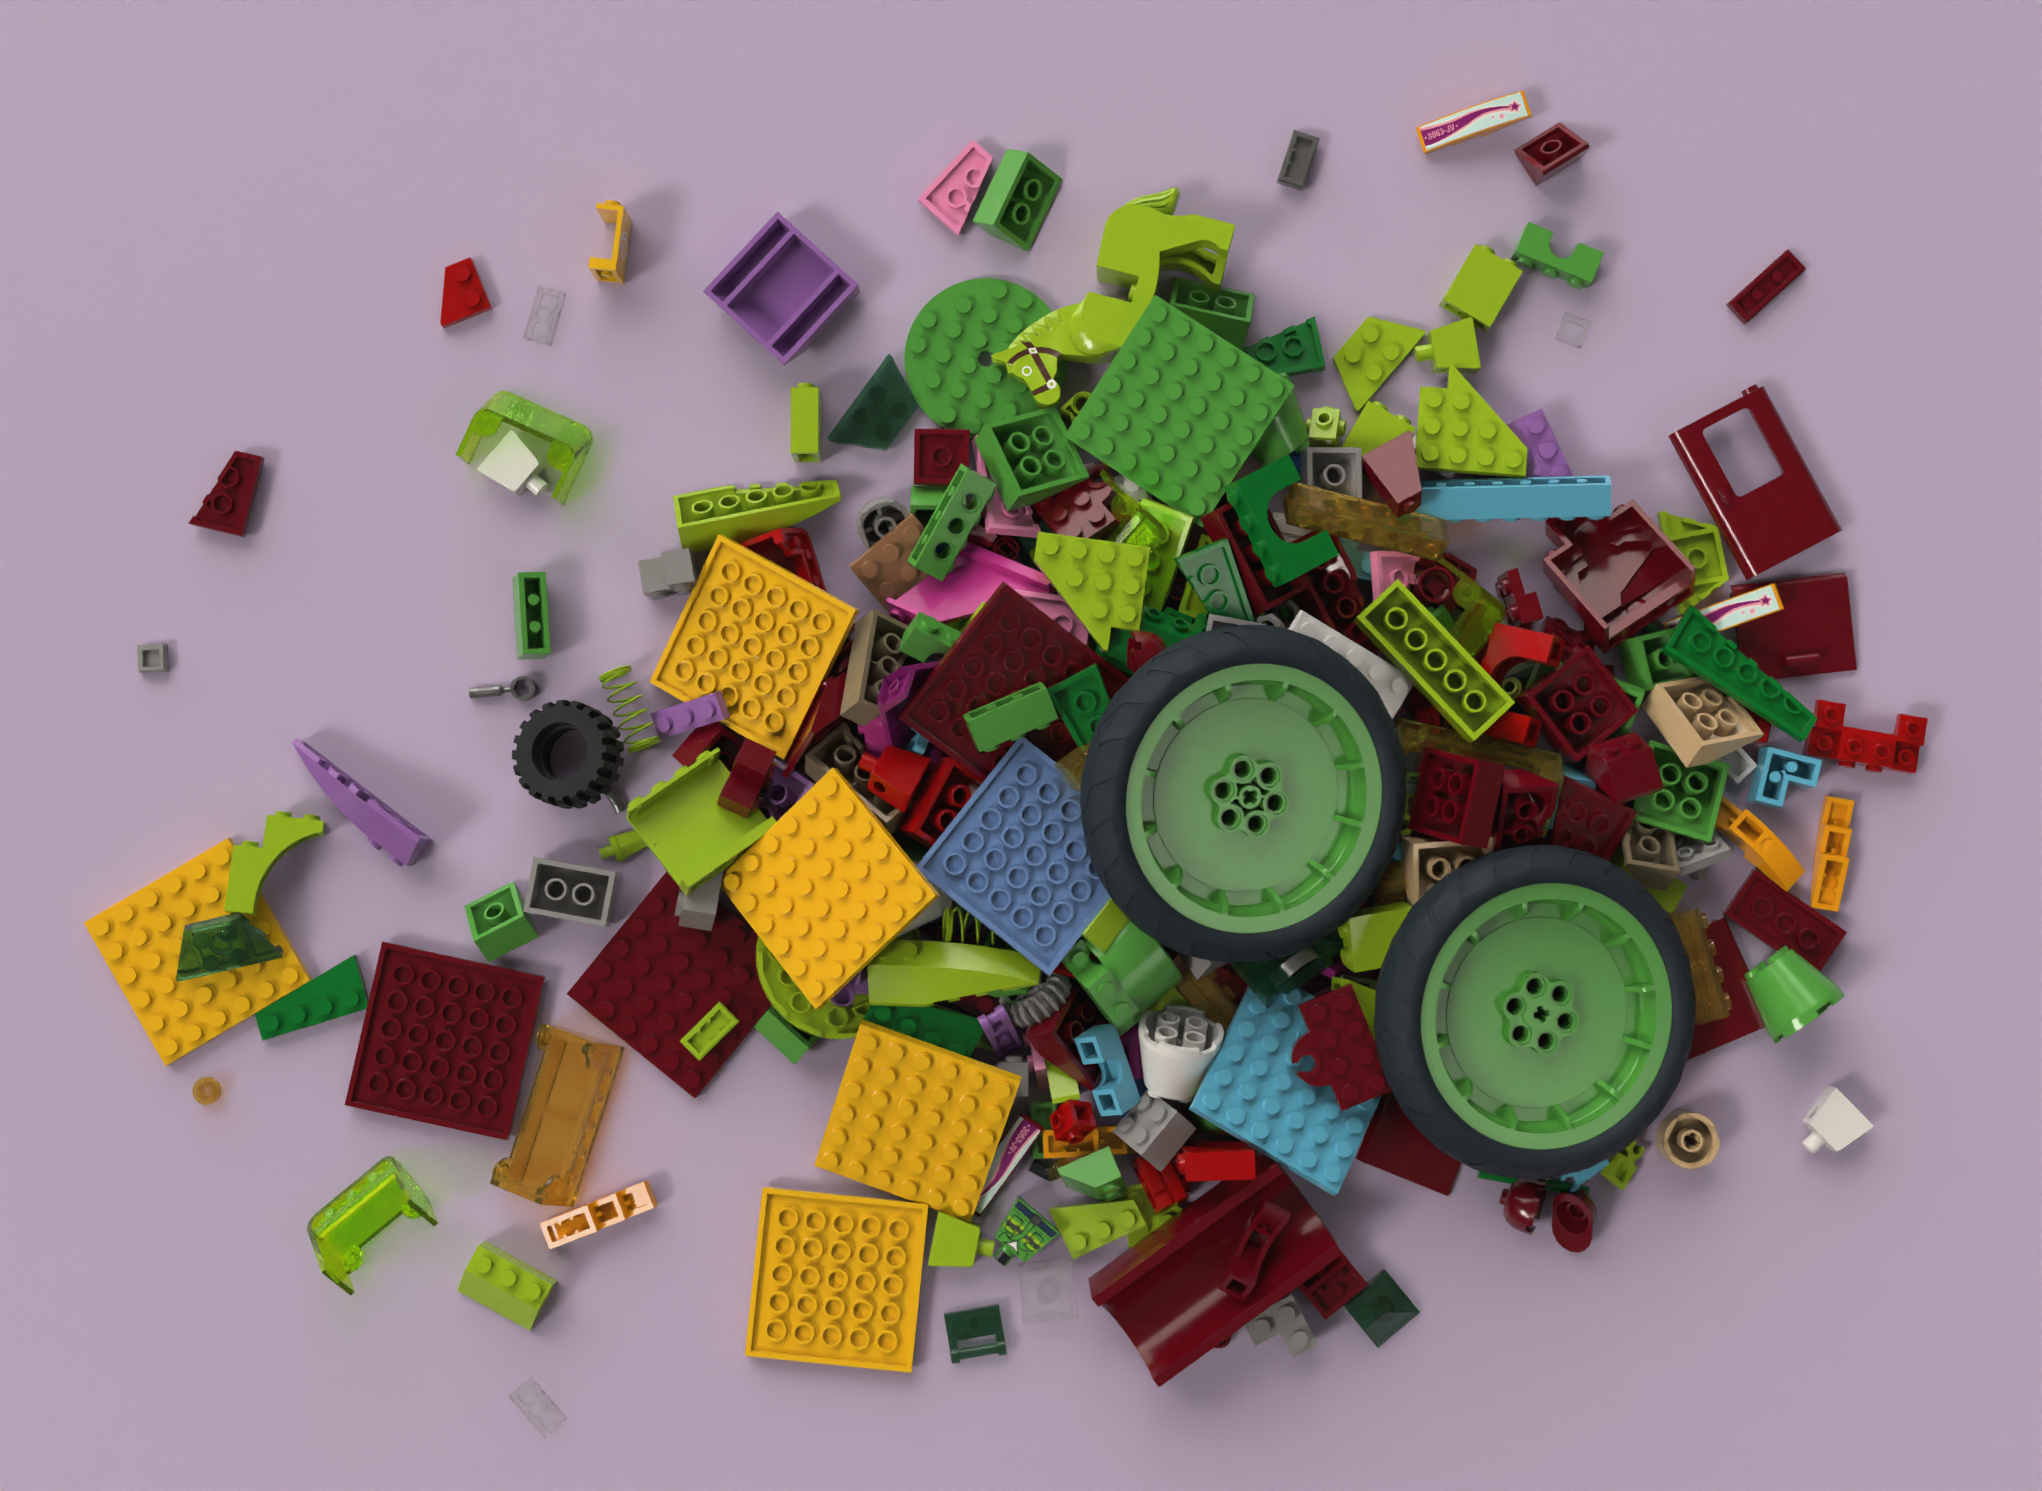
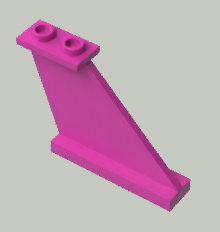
[885,542,1058,625]

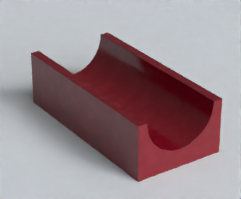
[1088,1153,1343,1387]

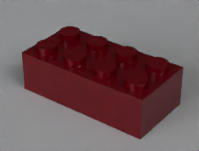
[1200,503,1309,616]

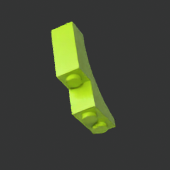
[224,811,327,916]

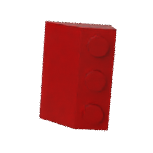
[898,757,984,848]

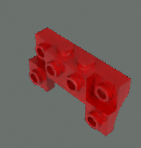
[1802,699,1928,774]

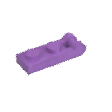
[977,1004,1023,1058]

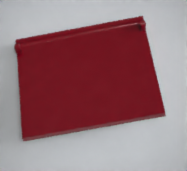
[1730,572,1857,679]
[1680,916,1765,1060]
[1355,1091,1461,1196]

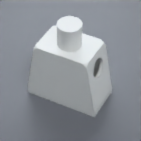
[477,430,548,496]
[1801,1086,1874,1154]

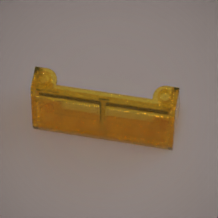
[490,1023,625,1207]

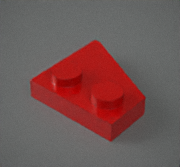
[440,257,492,329]

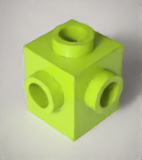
[1306,406,1346,447]

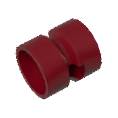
[1413,566,1455,606]

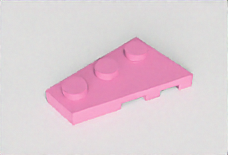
[918,140,993,237]

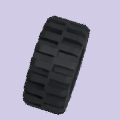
[512,700,624,809]

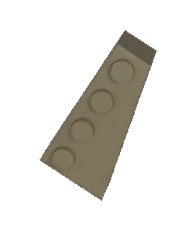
[840,609,909,726]
[805,721,906,835]

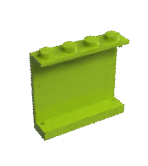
[626,747,777,896]

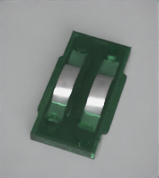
[1229,928,1344,1005]

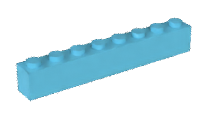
[1386,475,1611,524]

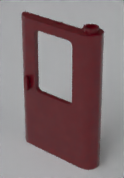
[1668,384,1842,580]

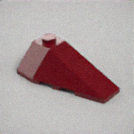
[1491,769,1559,852]

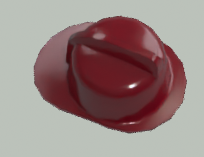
[1552,1189,1597,1253]

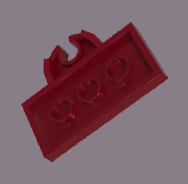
[1031,463,1118,540]
[1290,983,1391,1111]

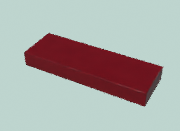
[1726,249,1806,325]

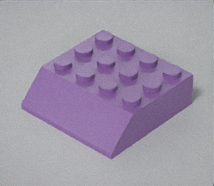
[703,211,860,366]

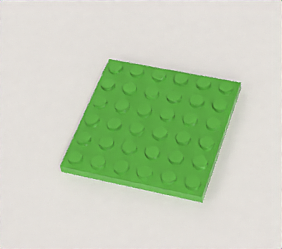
[1064,295,1296,527]

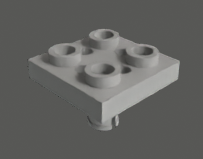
[1673,830,1732,880]

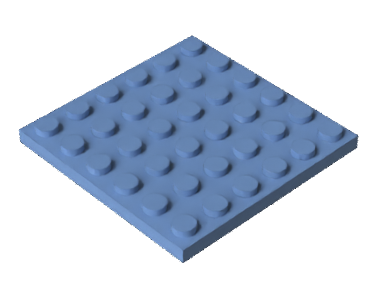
[917,737,1111,976]

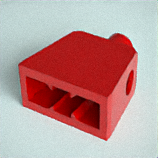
[858,746,931,813]

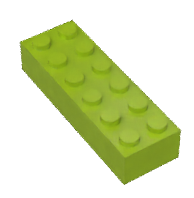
[1353,579,1515,743]

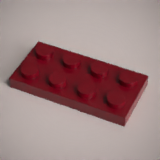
[1722,869,1847,971]

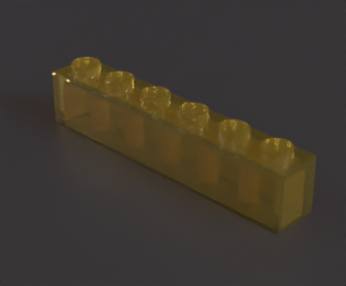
[1283,482,1450,562]

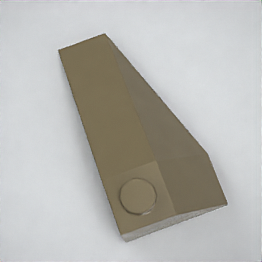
[1622,820,1680,891]

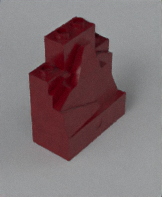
[1543,500,1696,654]

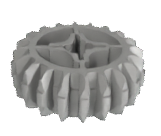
[999,971,1072,1028]

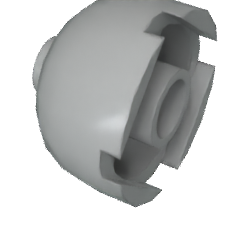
[856,497,910,548]

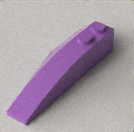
[293,739,432,867]

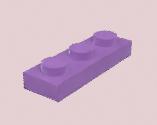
[650,691,730,739]

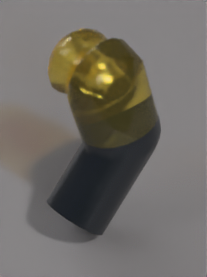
[1028,1158,1070,1181]

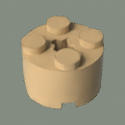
[1656,1110,1720,1169]

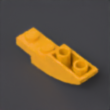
[1715,796,1805,892]

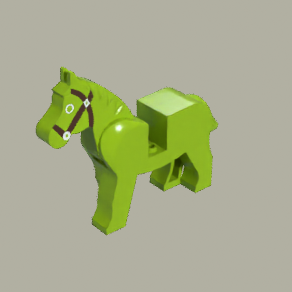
[991,187,1235,409]

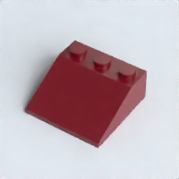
[1515,645,1639,764]
[782,671,851,779]
[1408,747,1506,849]
[1026,977,1110,1091]

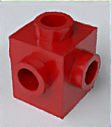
[1049,1099,1097,1144]

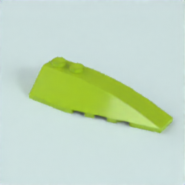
[673,480,841,553]
[867,940,1041,1007]

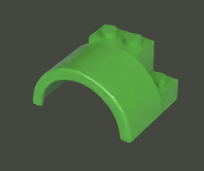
[1061,920,1183,1036]

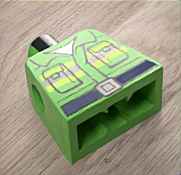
[993,1195,1059,1266]

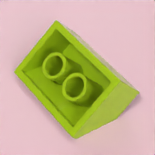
[457,1241,558,1331]

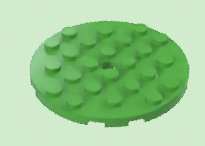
[904,278,1068,440]

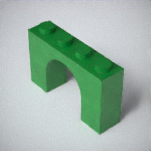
[1224,454,1339,588]

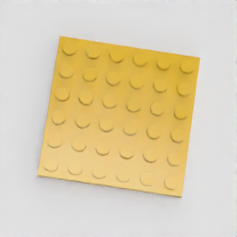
[650,534,860,759]
[721,767,940,1009]
[84,838,312,1066]
[814,1019,1022,1222]
[745,1186,929,1373]

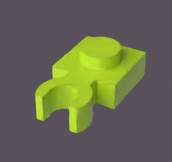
[1601,1140,1645,1190]

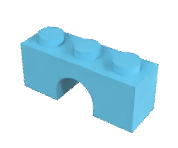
[1074,1023,1141,1117]

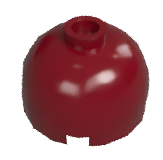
[1126,631,1167,680]
[1499,1178,1548,1235]

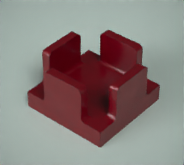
[914,429,970,486]

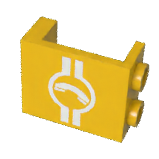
[588,200,632,284]

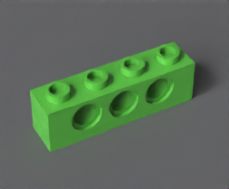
[907,464,996,581]

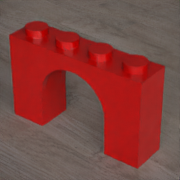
[1481,623,1566,748]
[1174,1139,1256,1182]

